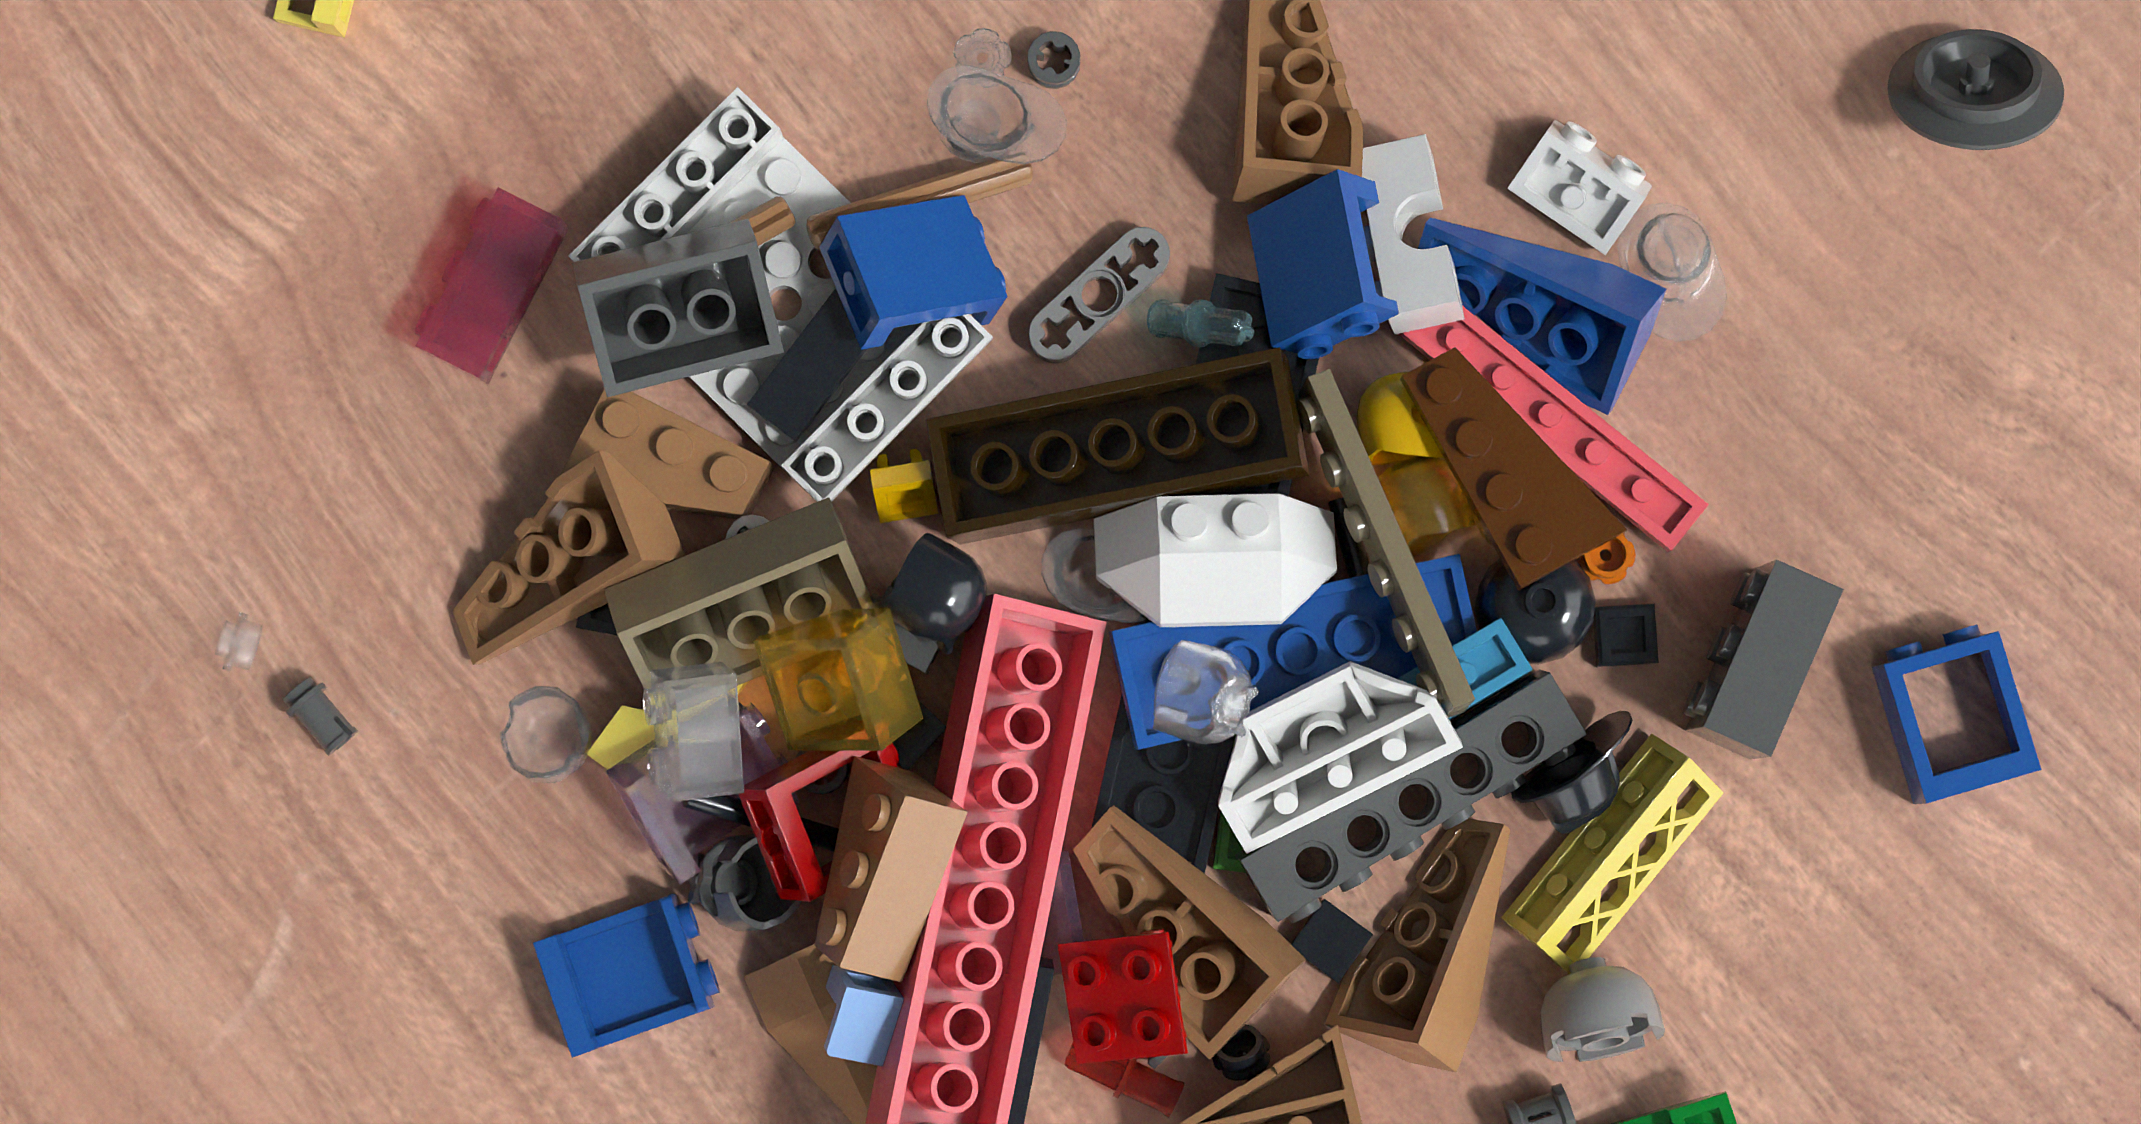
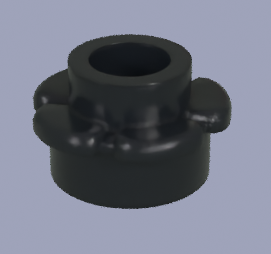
[1212,1024,1270,1081]

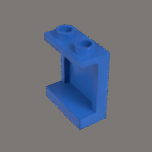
[1247,169,1399,359]
[819,195,1008,350]
[533,894,720,1058]

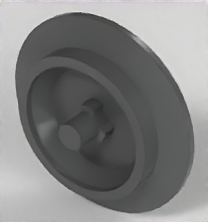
[1887,29,2064,150]

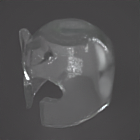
[1153,640,1259,744]

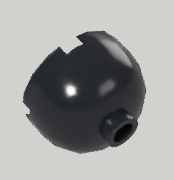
[1474,558,1596,665]

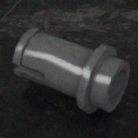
[283,677,358,756]

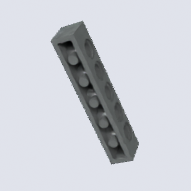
[1235,669,1587,923]

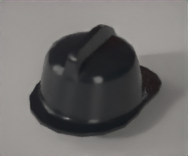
[1511,710,1633,834]

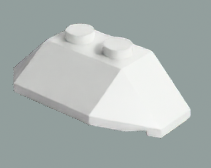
[1094,494,1337,627]
[1218,661,1463,854]

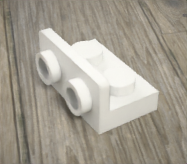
[1507,120,1652,255]

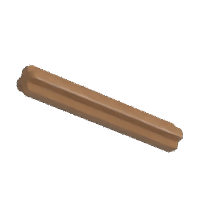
[806,151,1033,250]

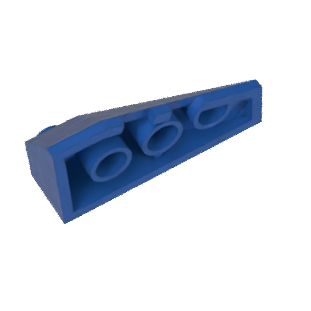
[1418,218,1666,415]

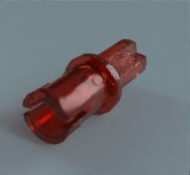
[1064,1042,1185,1118]

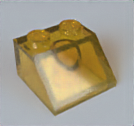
[753,608,923,751]

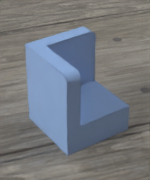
[824,965,904,1066]

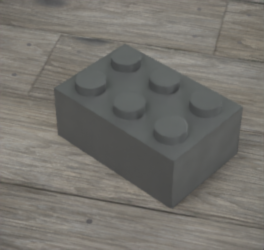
[572,218,784,397]
[1683,559,1844,760]

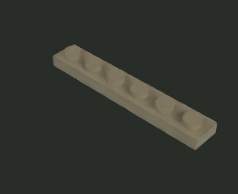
[1296,369,1475,718]

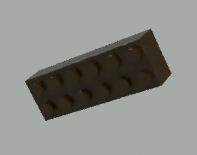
[926,347,1310,545]

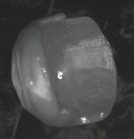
[500,686,593,783]

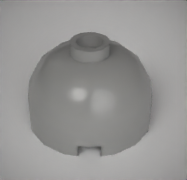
[1540,957,1665,1062]

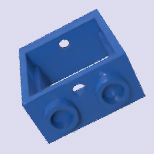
[1872,624,2042,804]

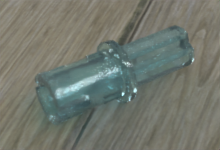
[1147,299,1254,348]

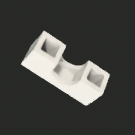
[1362,134,1465,334]

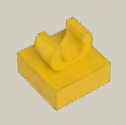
[870,449,938,523]

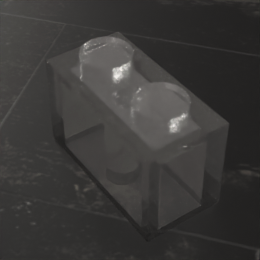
[643,662,744,802]

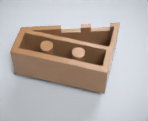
[1179,1025,1362,1124]

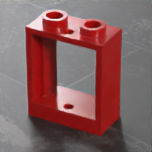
[737,728,899,902]

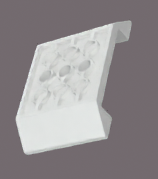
[569,87,993,502]

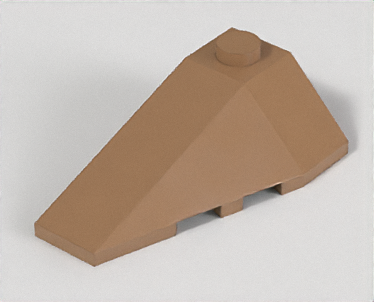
[1232,0,1363,205]
[452,451,685,665]

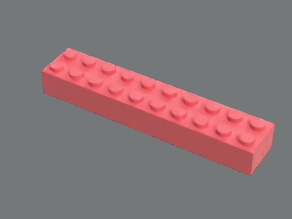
[865,594,1107,1124]

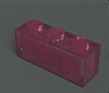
[415,187,569,385]

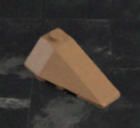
[1073,806,1306,1060]
[1325,818,1510,1073]
[744,944,877,1124]

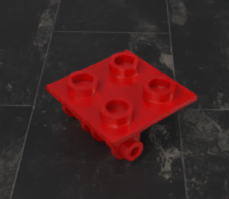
[1058,929,1188,1064]

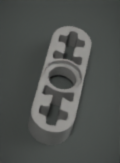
[1029,227,1170,363]

